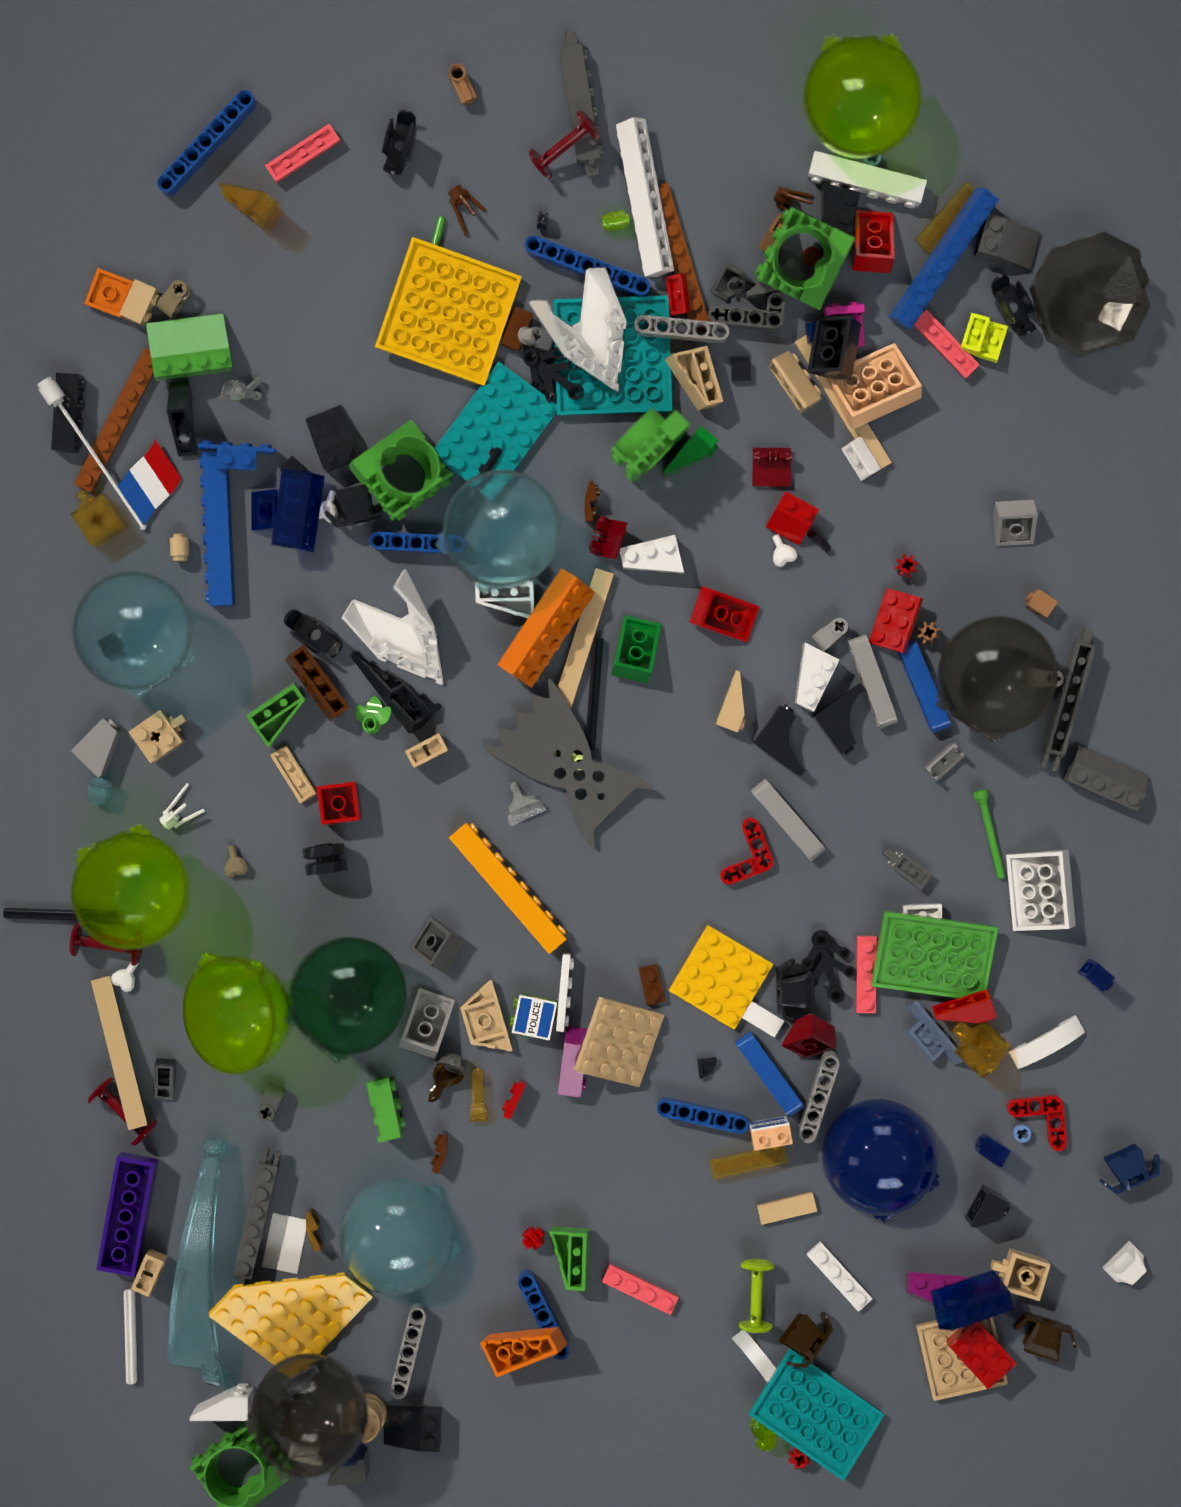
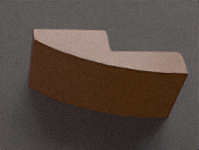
[501,307,534,352]
[585,481,600,523]
[430,1131,448,1175]

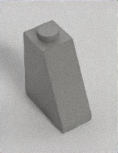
[71,718,121,778]

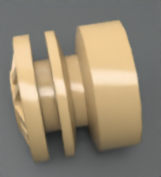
[340,1393,387,1444]

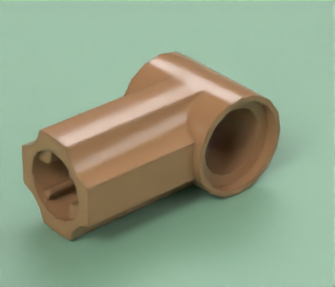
[449,63,477,106]

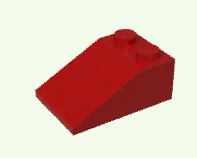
[852,210,895,274]
[689,586,760,643]

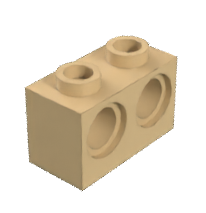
[405,733,449,768]
[131,1249,168,1297]

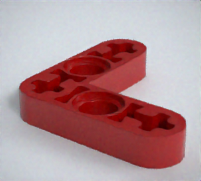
[720,817,773,885]
[1006,1095,1067,1151]

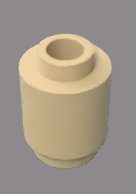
[169,534,190,562]

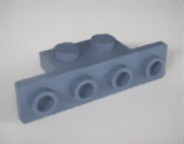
[906,1001,965,1064]

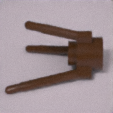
[448,185,486,236]
[773,187,813,211]

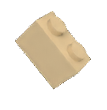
[119,279,160,327]

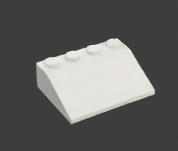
[1006,850,1076,931]

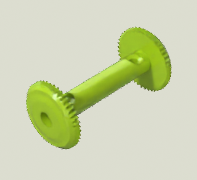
[739,1259,774,1333]

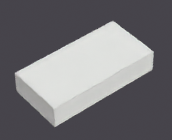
[742,1001,784,1037]

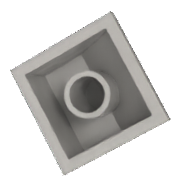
[993,500,1038,546]

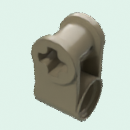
[156,280,191,319]

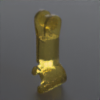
[470,1068,488,1122]

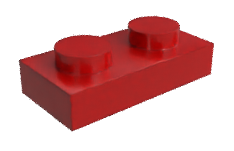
[666,273,691,316]
[501,1079,526,1120]

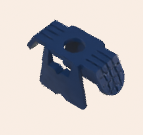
[1099,1144,1160,1194]

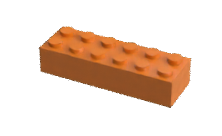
[497,568,595,688]

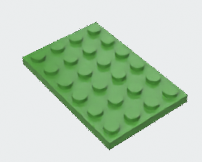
[871,910,998,998]

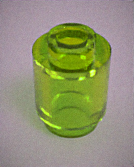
[601,210,630,232]

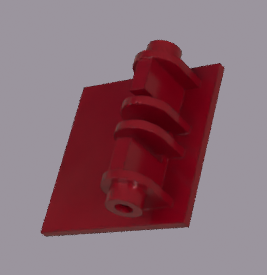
[752,448,792,487]
[588,516,628,560]

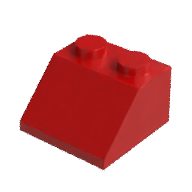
[766,491,819,545]

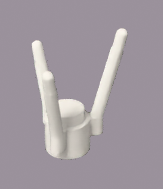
[159,783,205,830]

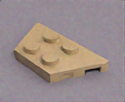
[460,979,513,1052]

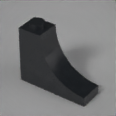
[166,381,198,457]
[812,683,865,755]
[752,704,805,776]

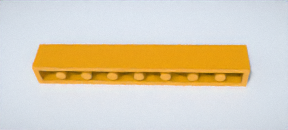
[449,822,567,954]

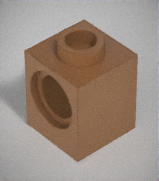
[1024,589,1058,619]

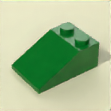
[663,426,719,478]
[611,615,661,684]

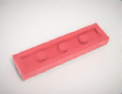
[265,123,341,183]
[913,309,980,379]
[856,936,877,1013]
[602,1263,679,1315]

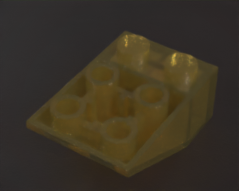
[218,183,284,230]

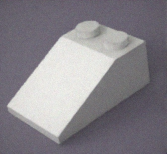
[190,1383,254,1421]

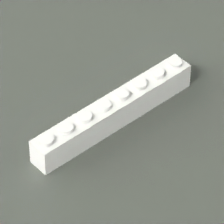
[616,117,674,277]

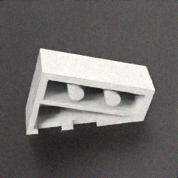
[619,535,684,574]

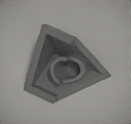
[710,261,756,301]

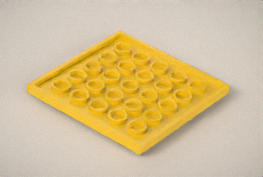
[375,237,522,386]

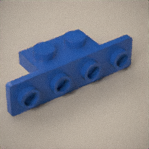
[197,440,276,471]

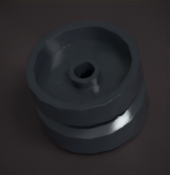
[302,843,348,875]

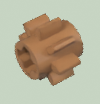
[916,622,940,645]

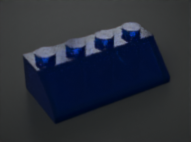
[271,468,325,552]
[930,1270,1014,1331]

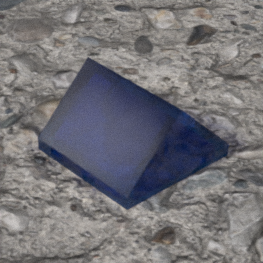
[251,489,282,531]

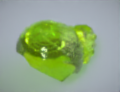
[750,1418,778,1452]

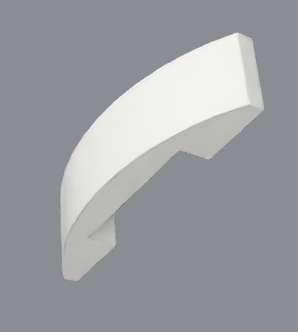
[1009,1015,1085,1069]

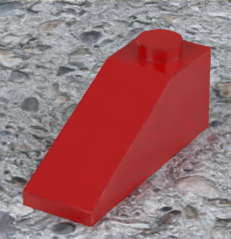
[932,989,997,1023]

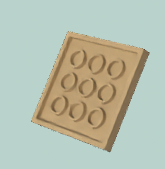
[574,997,665,1087]
[916,1308,1008,1401]

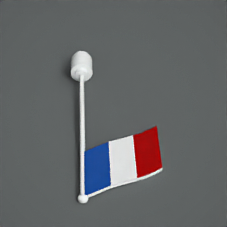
[37,377,181,530]

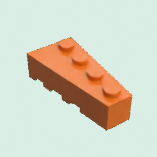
[480,1327,567,1378]

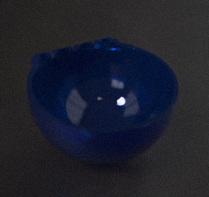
[822,1099,940,1223]

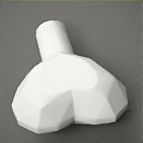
[313,490,338,523]
[772,534,797,567]
[111,963,139,992]

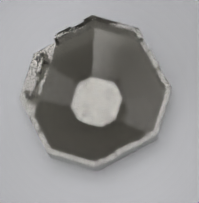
[1029,232,1151,358]

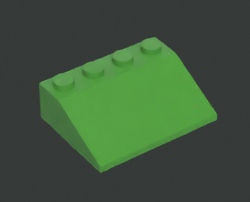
[146,314,232,381]

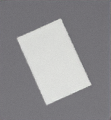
[262,1213,306,1274]

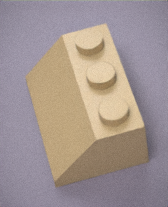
[768,351,822,414]

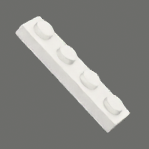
[556,953,574,1032]
[807,1241,872,1312]

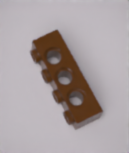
[285,645,349,722]

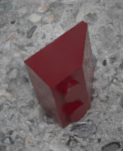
[782,1014,836,1059]

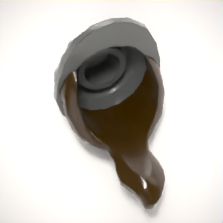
[428,1053,468,1102]

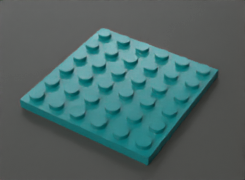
[553,295,672,416]

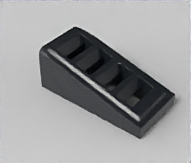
[154,1058,176,1100]

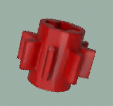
[894,554,919,578]
[522,1226,545,1250]
[788,1448,811,1470]

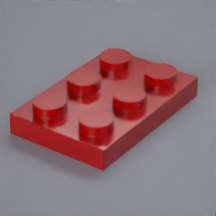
[869,588,923,654]

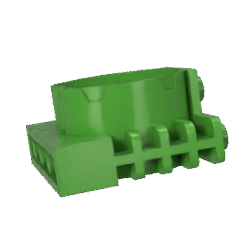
[755,207,855,310]
[611,408,690,483]
[349,419,453,521]
[189,1418,294,1507]

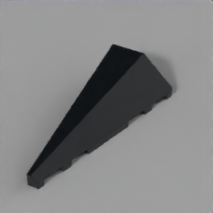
[351,651,442,734]

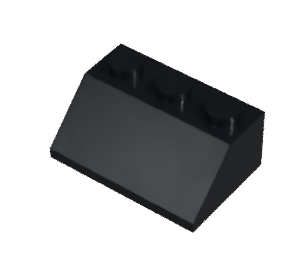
[807,316,861,380]

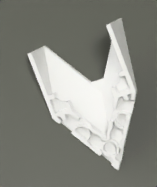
[529,268,627,392]
[342,569,444,686]

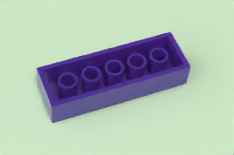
[96,1152,159,1277]

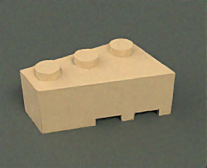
[665,346,724,411]

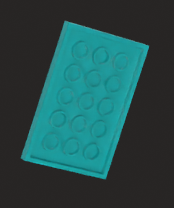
[434,362,557,500]
[748,1348,884,1481]

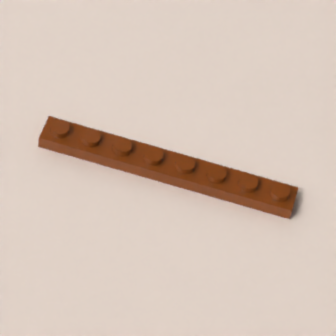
[658,182,709,335]
[74,347,154,493]

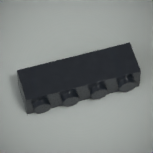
[51,373,86,454]

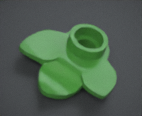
[355,696,392,734]

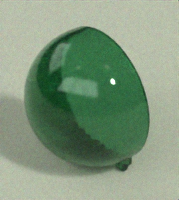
[284,936,407,1064]

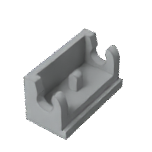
[923,743,965,782]

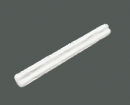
[124,1289,137,1384]

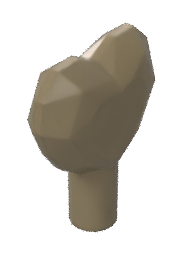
[224,845,248,878]

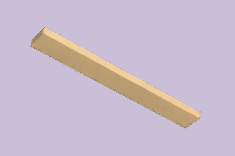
[794,332,892,473]
[558,568,614,709]
[91,976,147,1130]

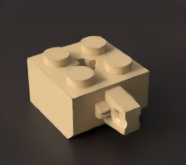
[129,710,188,764]
[990,1248,1051,1301]

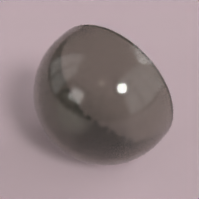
[935,616,1058,743]
[244,1354,368,1483]

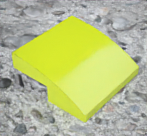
[961,313,1008,363]

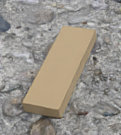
[270,745,317,804]
[757,1192,817,1225]

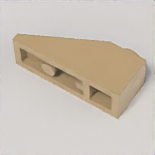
[715,670,746,732]

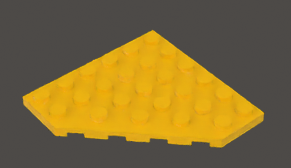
[209,1272,373,1376]

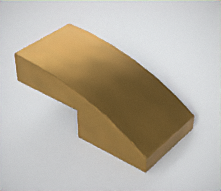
[306,1208,324,1253]

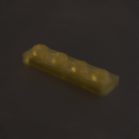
[914,182,975,253]
[709,1146,788,1180]

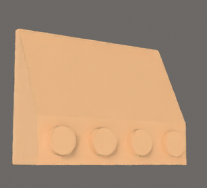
[827,343,922,430]

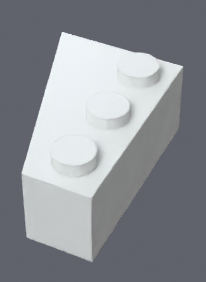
[475,580,535,618]
[795,643,839,712]

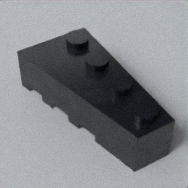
[821,183,861,272]

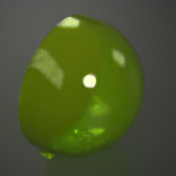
[802,35,922,158]
[71,823,191,950]
[182,953,292,1074]

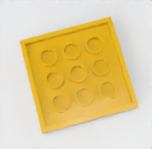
[669,924,774,1030]

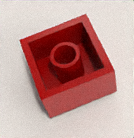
[317,781,362,825]

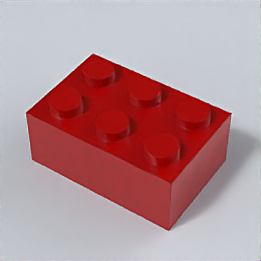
[946,1315,1017,1390]

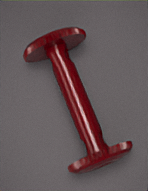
[529,111,600,178]
[69,923,144,966]
[88,1078,157,1146]

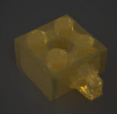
[70,490,129,548]
[952,1022,1011,1078]

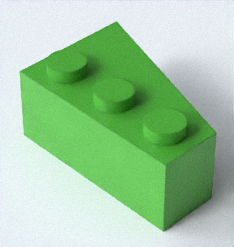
[246,682,306,748]
[366,1075,406,1143]
[549,1226,591,1291]

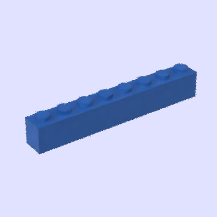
[888,188,999,329]
[199,451,235,607]

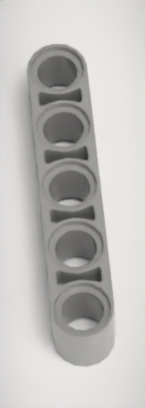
[634,315,729,344]
[847,634,898,729]
[751,779,826,862]
[799,1050,840,1143]
[390,1303,427,1399]

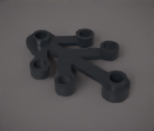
[523,347,584,402]
[801,930,855,1003]

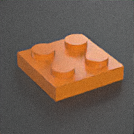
[84,268,134,319]

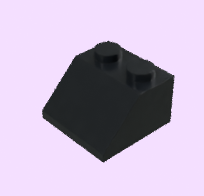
[964,1184,1010,1228]

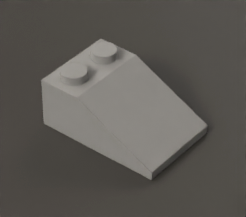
[398,988,455,1059]

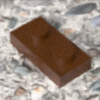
[638,963,665,1005]

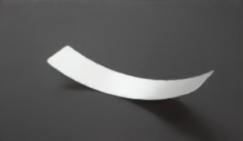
[732,1330,776,1382]

